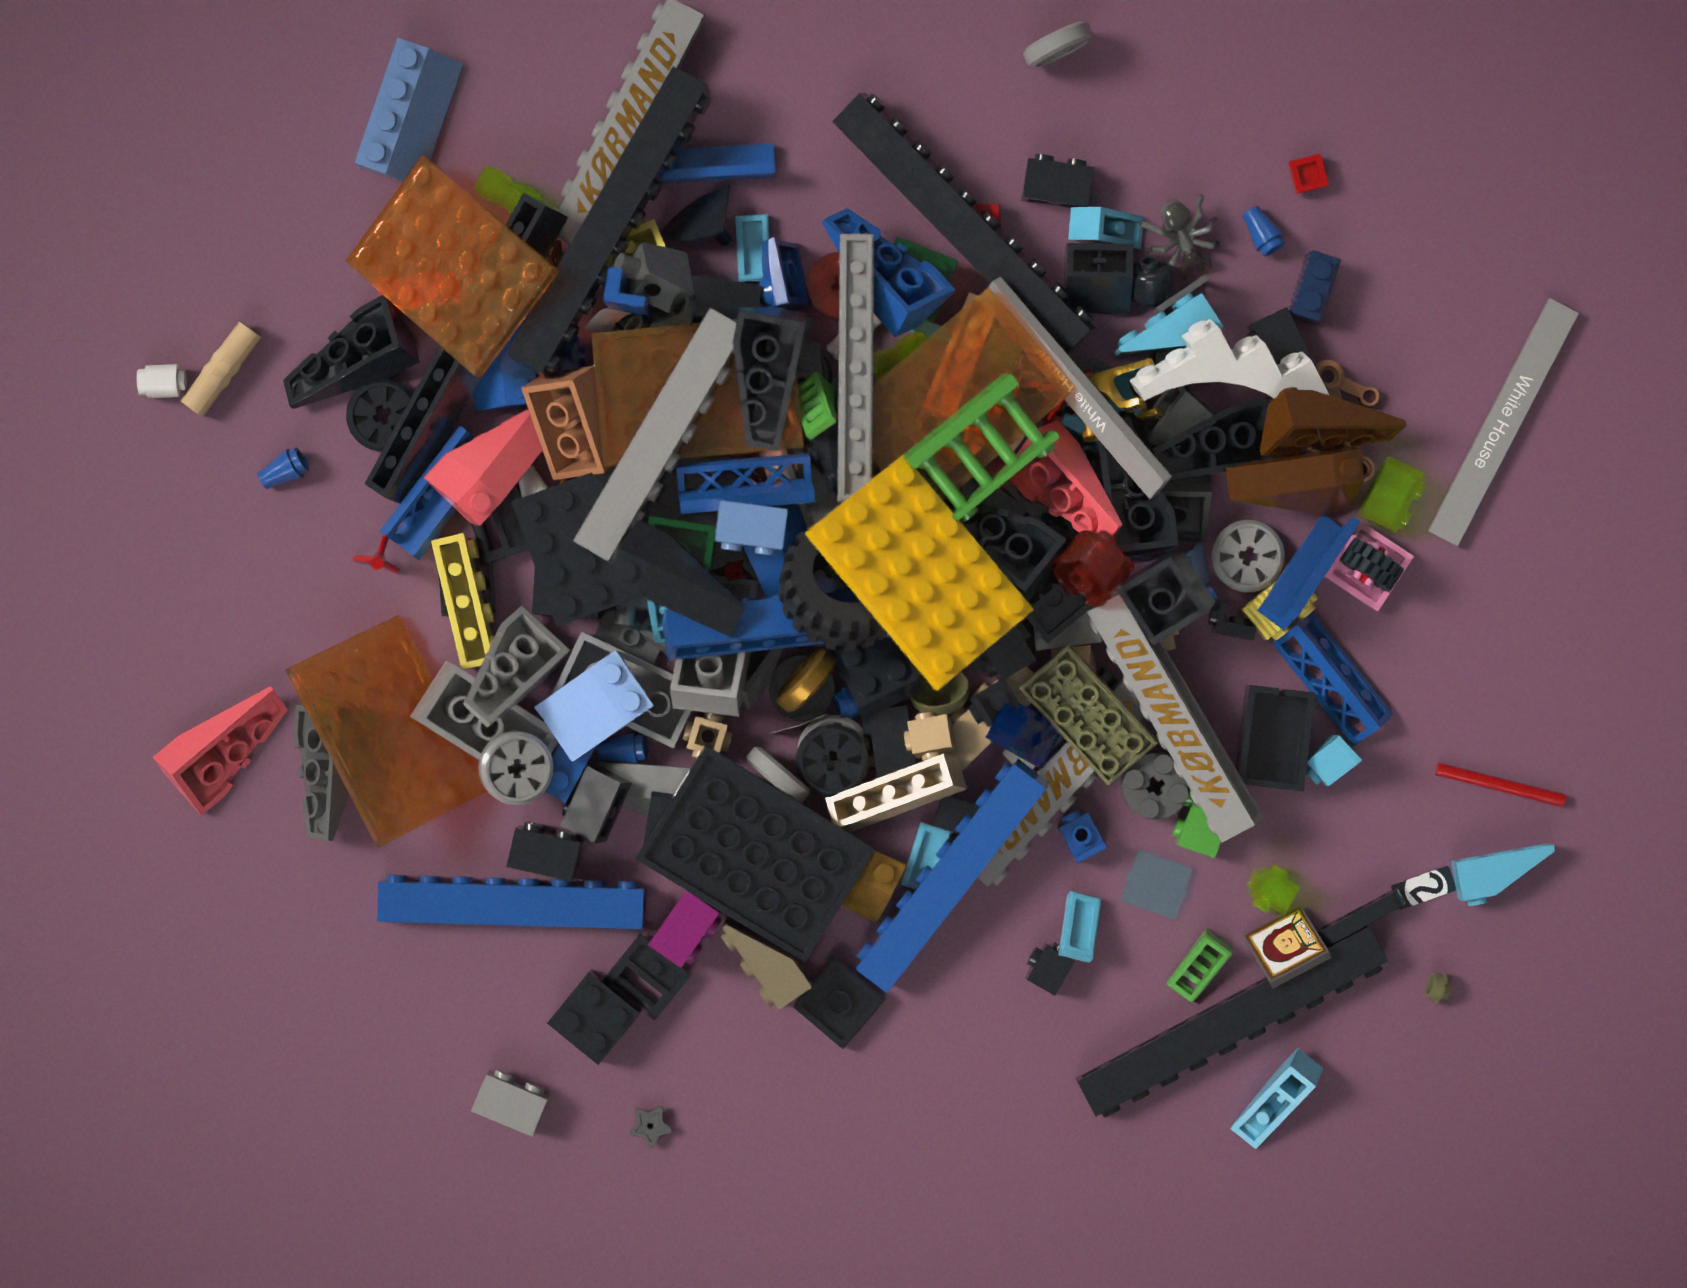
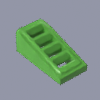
[793,372,836,440]
[1166,928,1233,1004]

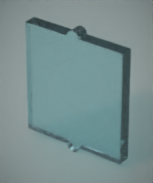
[1120,849,1193,920]

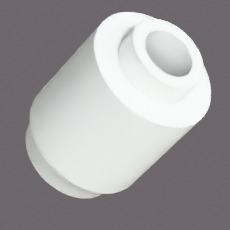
[137,364,187,398]

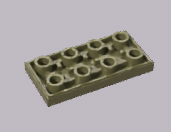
[1019,643,1158,786]

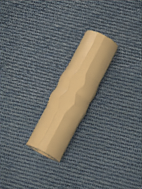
[180,321,262,417]

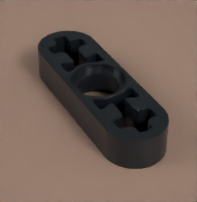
[1316,888,1405,947]

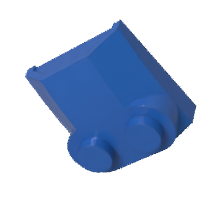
[760,238,811,311]

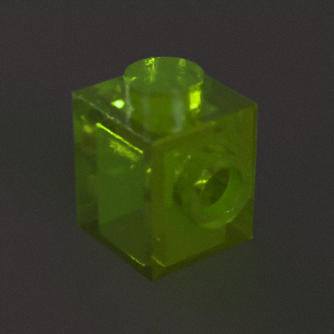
[1246,864,1301,915]

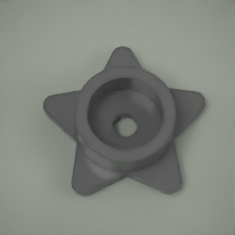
[629,1106,672,1148]

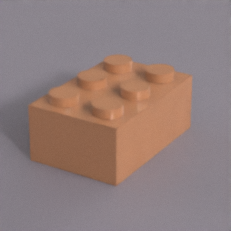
[521,366,625,480]

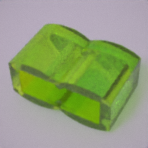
[473,167,544,215]
[873,332,934,384]

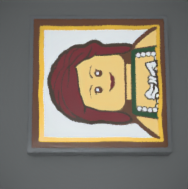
[1242,905,1331,988]

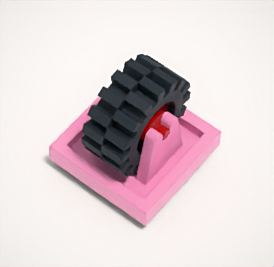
[1324,520,1414,612]

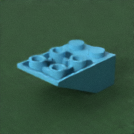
[1113,293,1223,357]

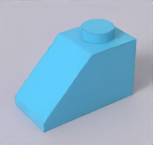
[1068,207,1144,249]
[1306,735,1362,786]

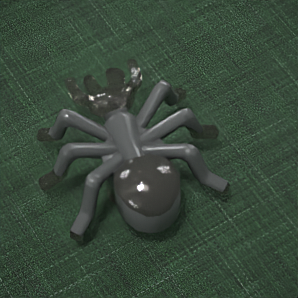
[1139,194,1220,280]

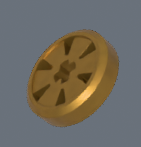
[777,648,836,712]

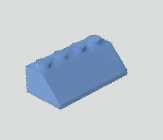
[354,38,463,189]

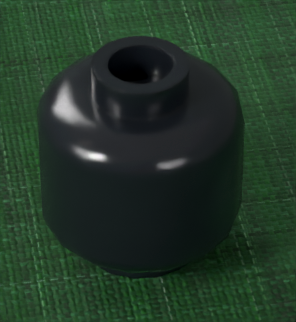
[1131,256,1173,307]

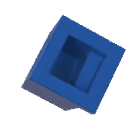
[1058,809,1107,863]

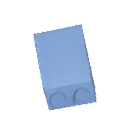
[535,650,655,762]

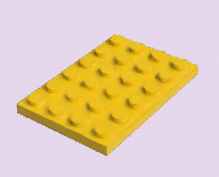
[805,454,1034,691]

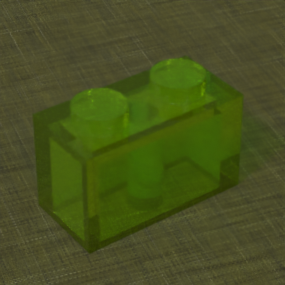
[1356,456,1426,534]

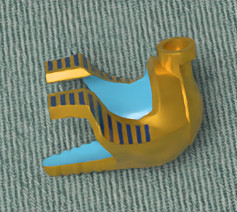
[1082,358,1164,442]

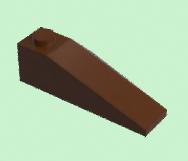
[1260,387,1407,456]
[1226,444,1364,515]

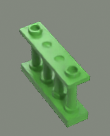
[903,373,1060,522]

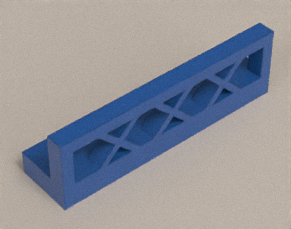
[660,143,776,184]
[603,267,652,318]
[380,426,475,560]
[676,453,815,514]
[1257,515,1360,630]
[1272,612,1393,746]

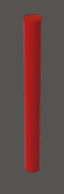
[1435,762,1566,807]

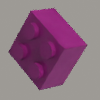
[648,890,722,968]

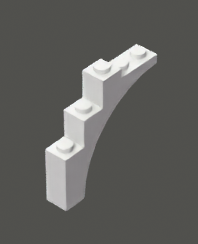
[1129,319,1329,401]

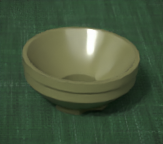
[910,672,969,716]

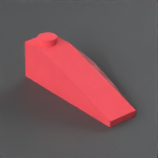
[423,409,543,526]
[1009,420,1123,548]
[153,686,288,816]

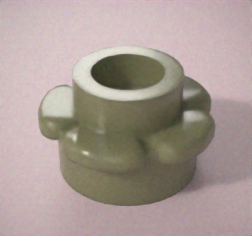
[1425,972,1452,1004]

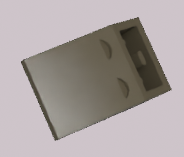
[721,921,812,1010]

